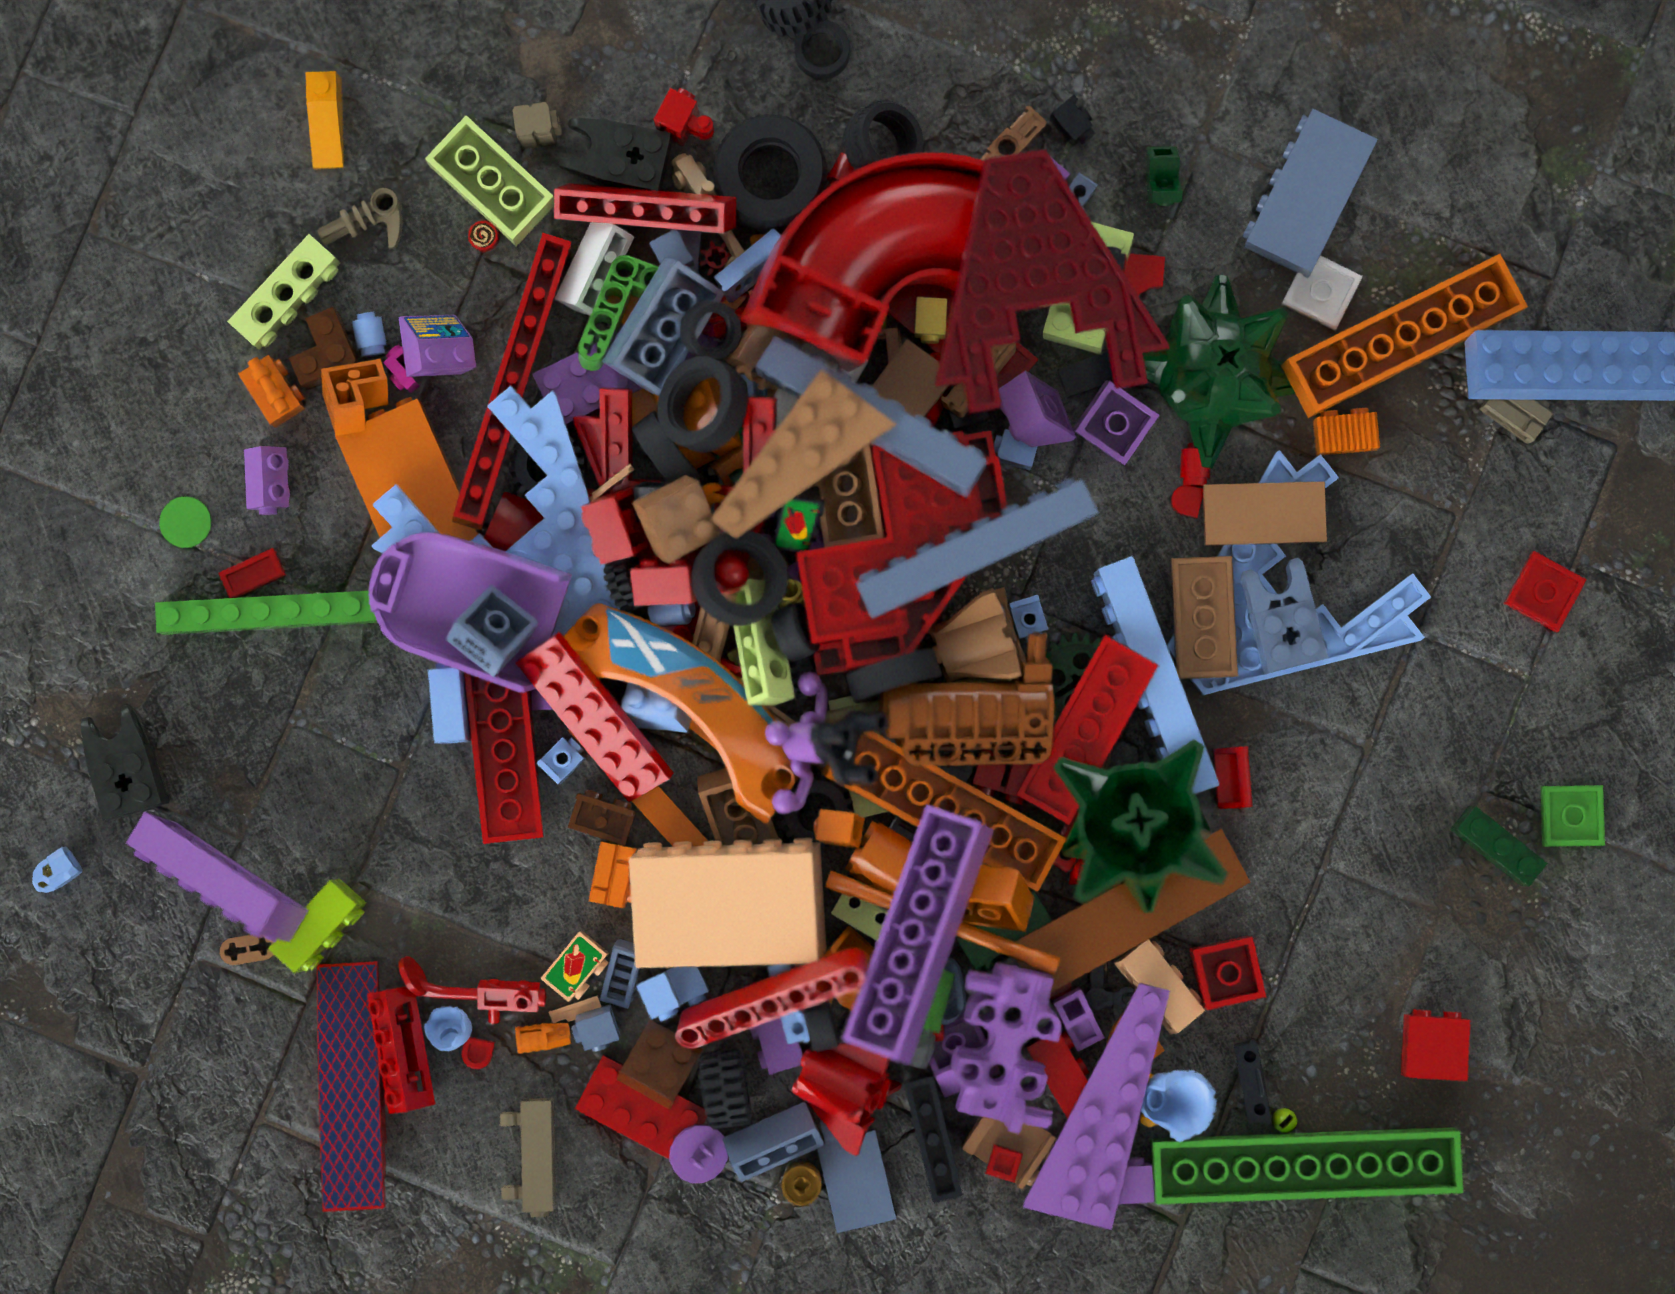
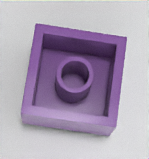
[1073,380,1159,465]

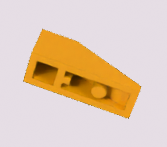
[306,71,344,169]

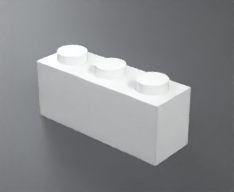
[555,222,634,316]

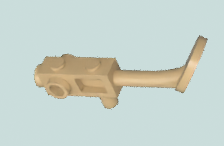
[671,153,755,291]

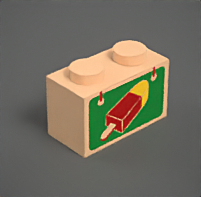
[541,930,610,1002]

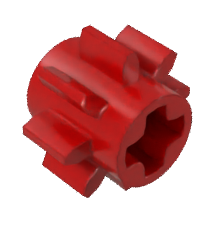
[699,241,732,278]

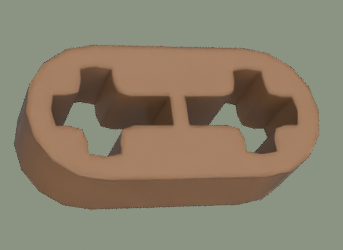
[220,935,275,965]

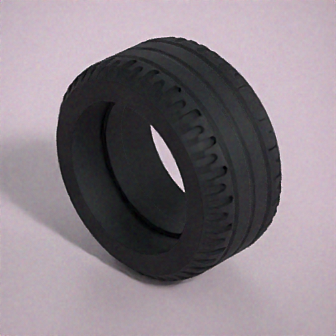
[843,100,925,170]

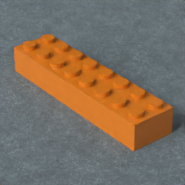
[1281,254,1528,418]
[821,732,1067,892]

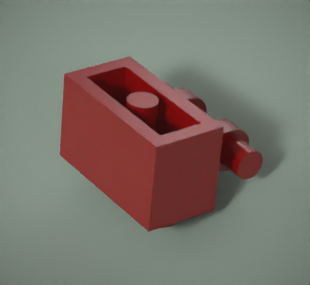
[654,88,715,146]

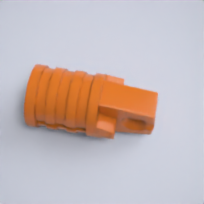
[515,1023,571,1054]

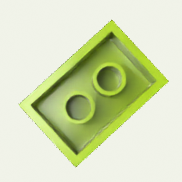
[268,879,366,973]

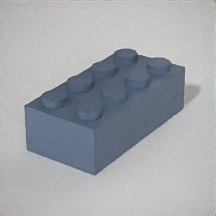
[602,258,725,396]

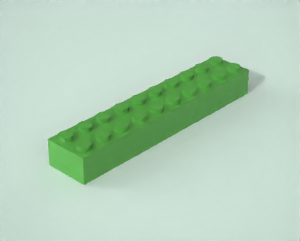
[1150,1127,1463,1204]

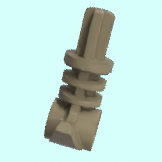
[317,188,402,249]

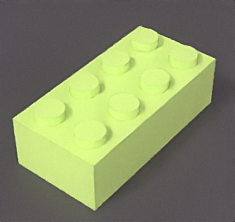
[425,116,554,247]
[1043,222,1134,354]

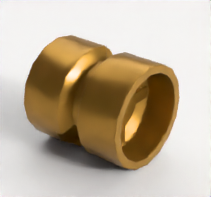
[782,1161,822,1206]

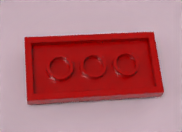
[575,1054,707,1159]

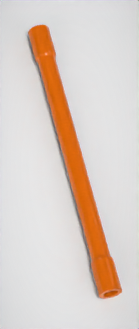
[825,870,1061,975]

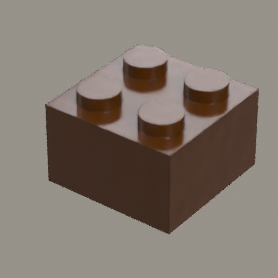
[617,1020,703,1109]

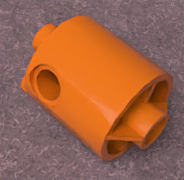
[845,821,913,896]

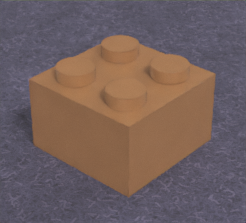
[633,475,721,563]

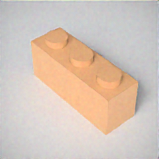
[1114,939,1205,1035]

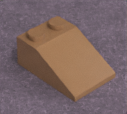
[697,768,779,845]

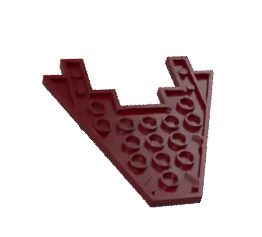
[935,149,1169,413]

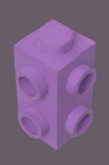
[244,446,290,515]

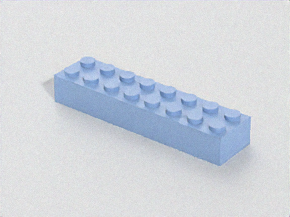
[1091,556,1219,794]

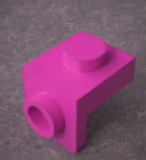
[383,344,420,393]

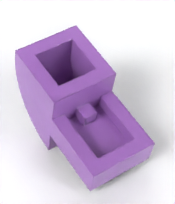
[1052,987,1104,1052]

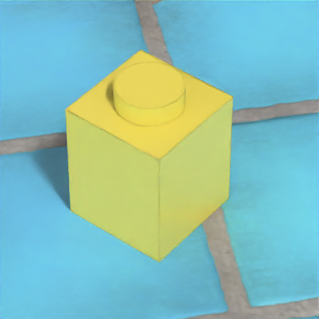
[914,297,947,344]

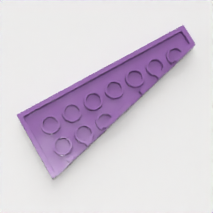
[1023,983,1170,1230]

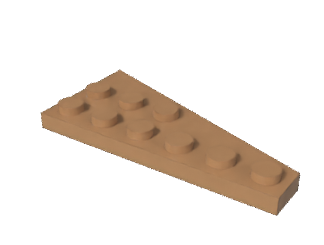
[711,369,897,539]

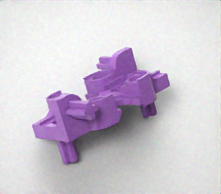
[951,962,1061,1133]

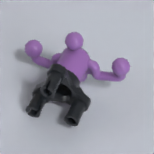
[765,672,888,814]

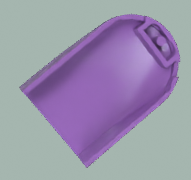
[369,532,572,693]

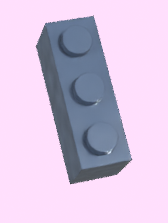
[722,1101,824,1182]

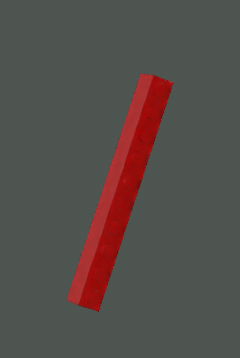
[452,233,571,531]

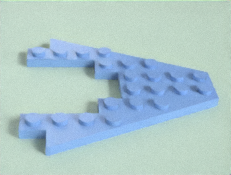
[372,386,620,636]
[1167,450,1431,695]

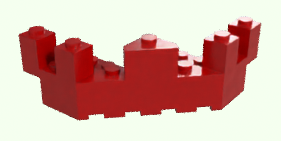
[796,430,1007,677]

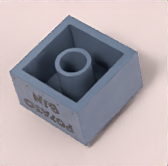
[446,584,539,677]

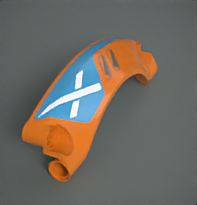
[564,603,800,825]

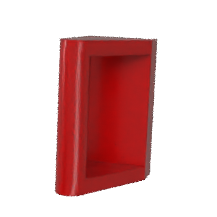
[1213,746,1253,809]

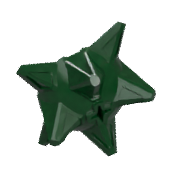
[1143,275,1295,469]
[1053,739,1229,913]

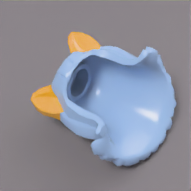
[1140,1070,1217,1142]

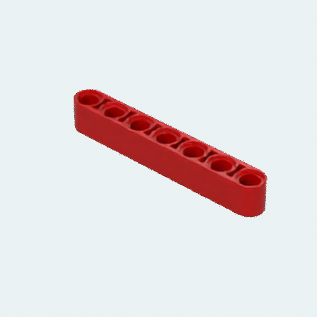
[676,948,867,1048]

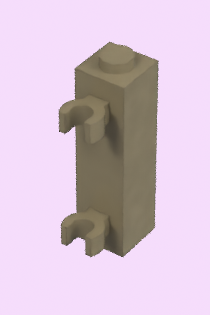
[500,1098,556,1217]

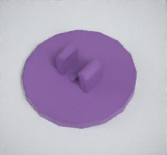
[669,1124,728,1183]

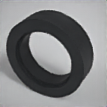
[657,356,748,452]
[632,411,709,487]
[691,530,788,626]
[846,649,942,703]

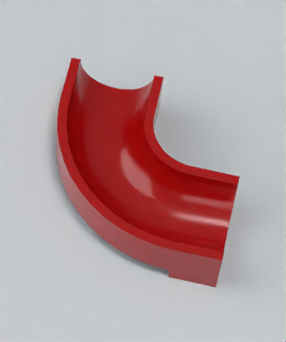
[740,153,984,372]

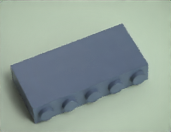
[1242,109,1378,278]

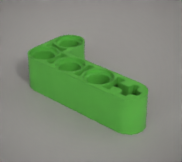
[578,255,659,371]

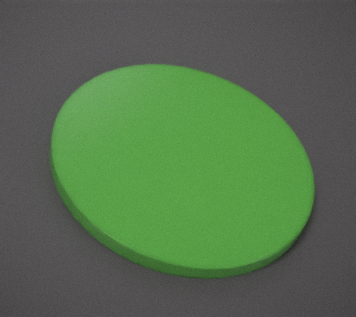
[159,496,211,548]

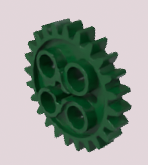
[1045,633,1101,722]

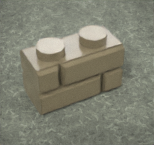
[513,102,562,149]
[1479,399,1554,444]

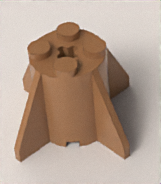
[929,587,1026,683]

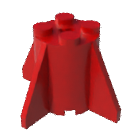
[792,1042,902,1156]

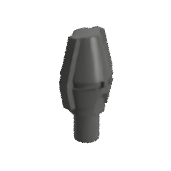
[910,1029,935,1068]

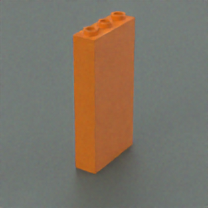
[335,397,479,541]

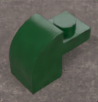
[1146,146,1183,206]

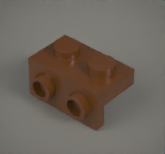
[567,789,637,846]

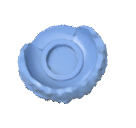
[424,1005,472,1051]

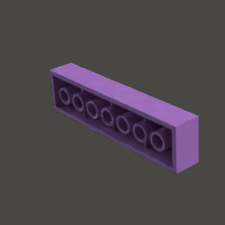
[842,805,993,1064]

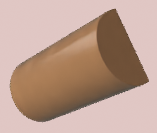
[815,444,885,548]

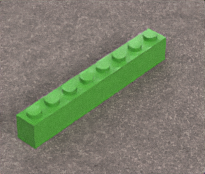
[155,591,378,635]

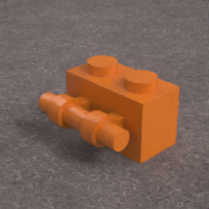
[238,355,305,428]

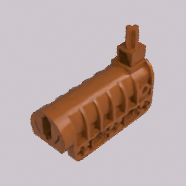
[879,632,1054,766]

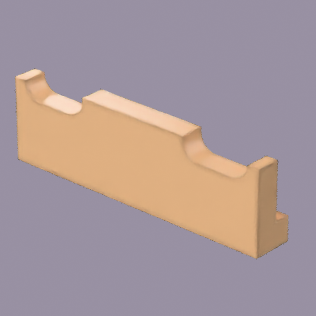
[590,464,635,501]
[549,995,602,1023]

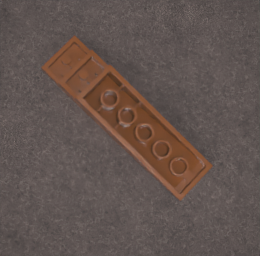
[1015,829,1250,993]

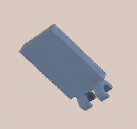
[817,1120,896,1233]

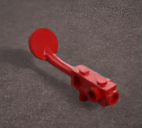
[398,956,546,1024]

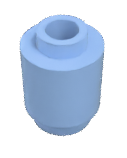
[352,312,387,357]
[648,602,696,627]

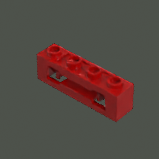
[367,986,436,1114]

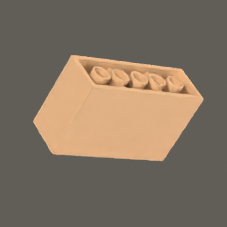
[629,838,826,968]

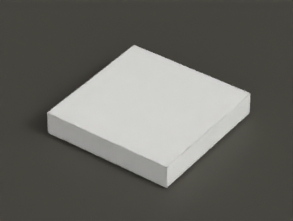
[1282,255,1363,331]

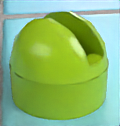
[1272,1108,1297,1133]

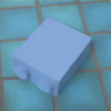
[428,663,472,744]

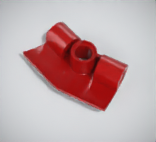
[484,492,544,551]

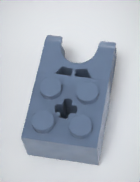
[1241,558,1328,674]

